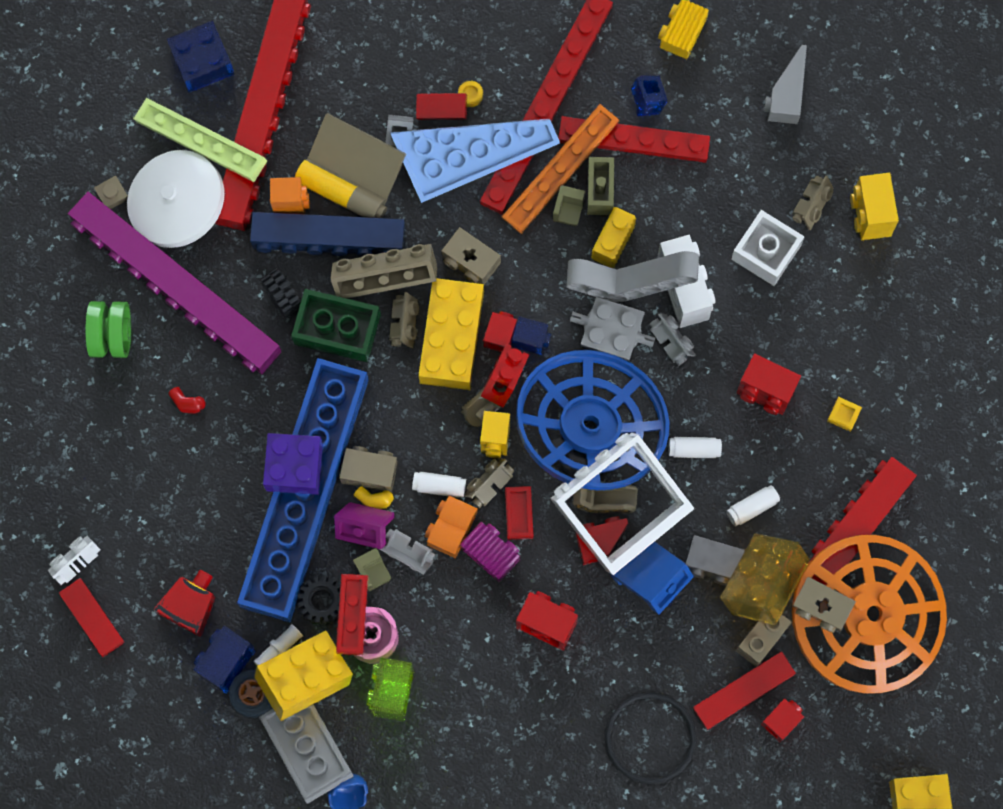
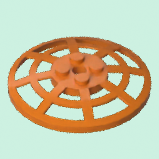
[792,535,947,693]

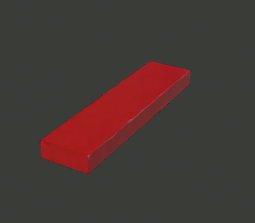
[693,651,796,730]

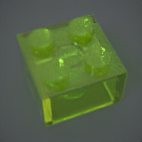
[367,657,414,722]

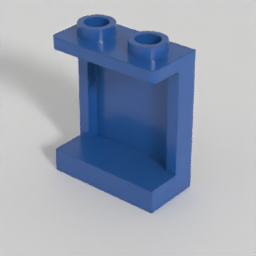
[610,541,694,615]

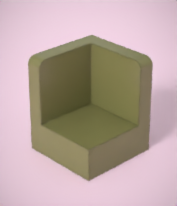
[553,185,585,226]
[353,548,391,591]

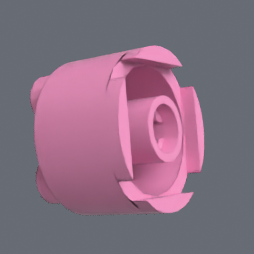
[354,607,399,664]

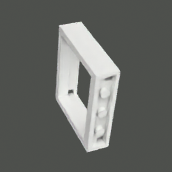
[550,432,694,575]

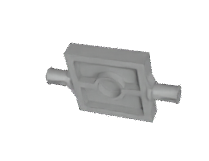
[570,297,656,361]

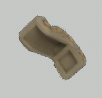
[572,481,638,514]

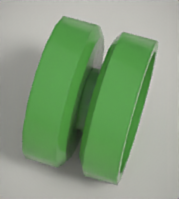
[86,301,131,358]

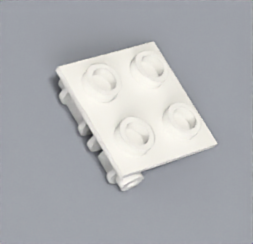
[48,536,100,585]

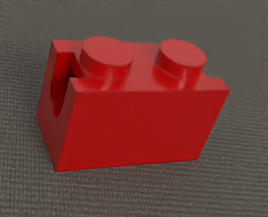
[481,343,529,407]

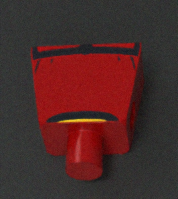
[154,570,216,637]

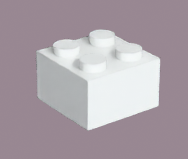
[731,210,804,286]

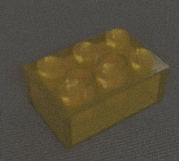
[720,533,810,625]

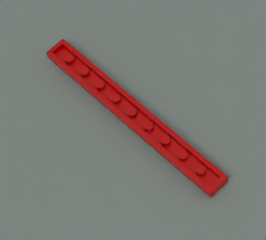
[480,0,613,215]

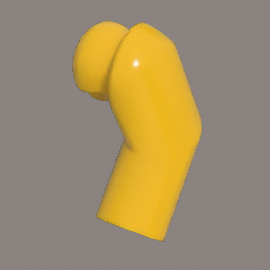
[354,486,394,509]

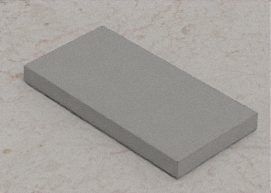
[259,704,354,804]

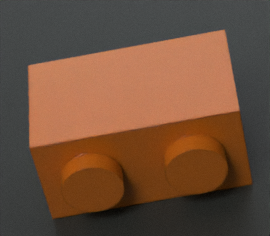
[270,177,310,215]

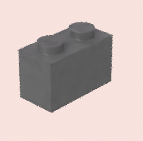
[686,535,745,586]

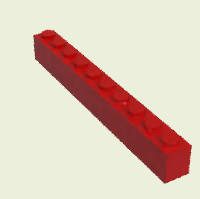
[215,0,311,231]

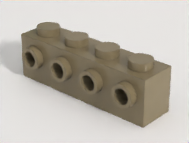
[331,244,437,298]

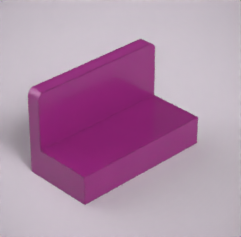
[334,502,394,549]

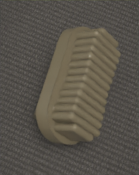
[461,384,506,426]

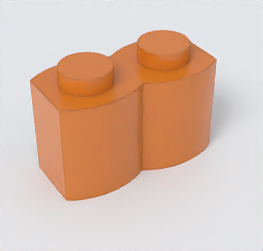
[425,496,478,558]

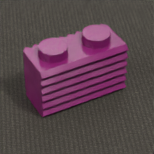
[460,522,520,582]

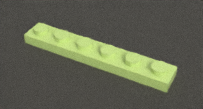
[134,98,267,182]

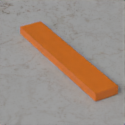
[502,104,619,234]

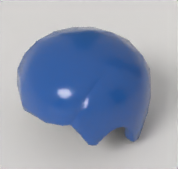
[327,774,368,809]

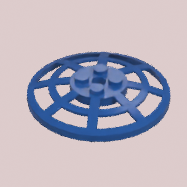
[516,350,669,490]

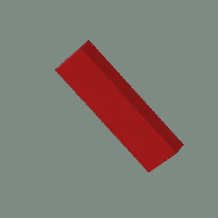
[336,574,368,655]
[59,578,125,657]

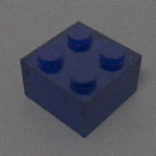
[167,21,234,93]
[193,626,256,694]

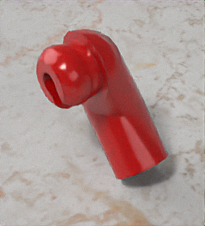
[168,387,206,414]

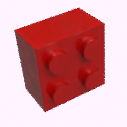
[737,353,801,415]
[516,591,578,651]

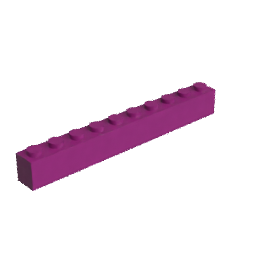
[68,192,281,375]

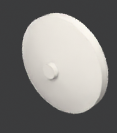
[127,150,224,248]

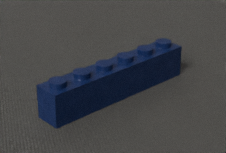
[250,212,405,257]

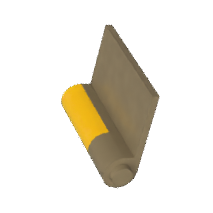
[295,113,406,218]

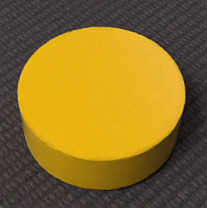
[458,81,483,107]

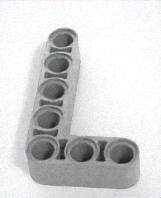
[566,251,699,302]

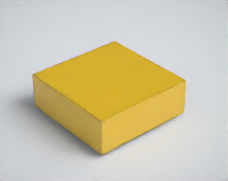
[827,397,862,432]

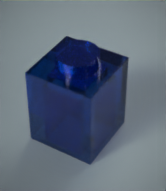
[512,317,552,355]

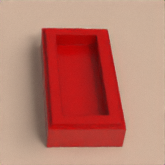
[416,93,467,120]
[505,486,533,540]

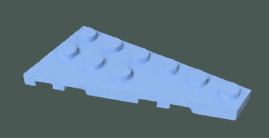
[391,119,560,203]

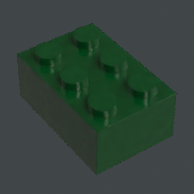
[291,289,381,363]

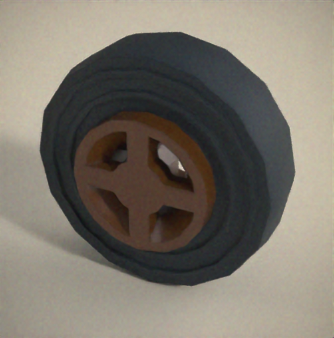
[229,670,272,718]

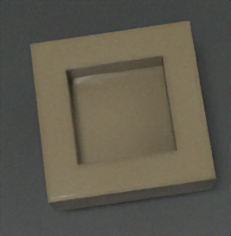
[94,176,128,209]

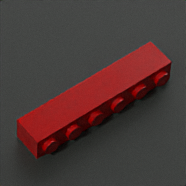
[795,457,917,586]

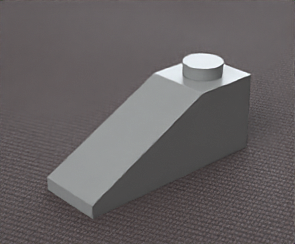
[764,45,807,124]

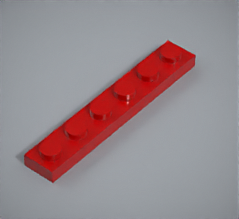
[558,116,710,163]

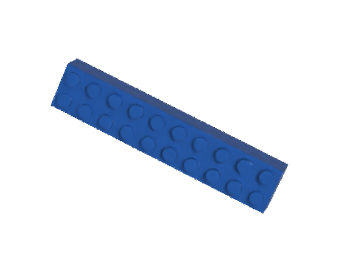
[237,358,369,623]

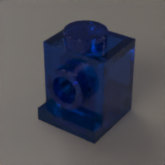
[631,75,668,116]

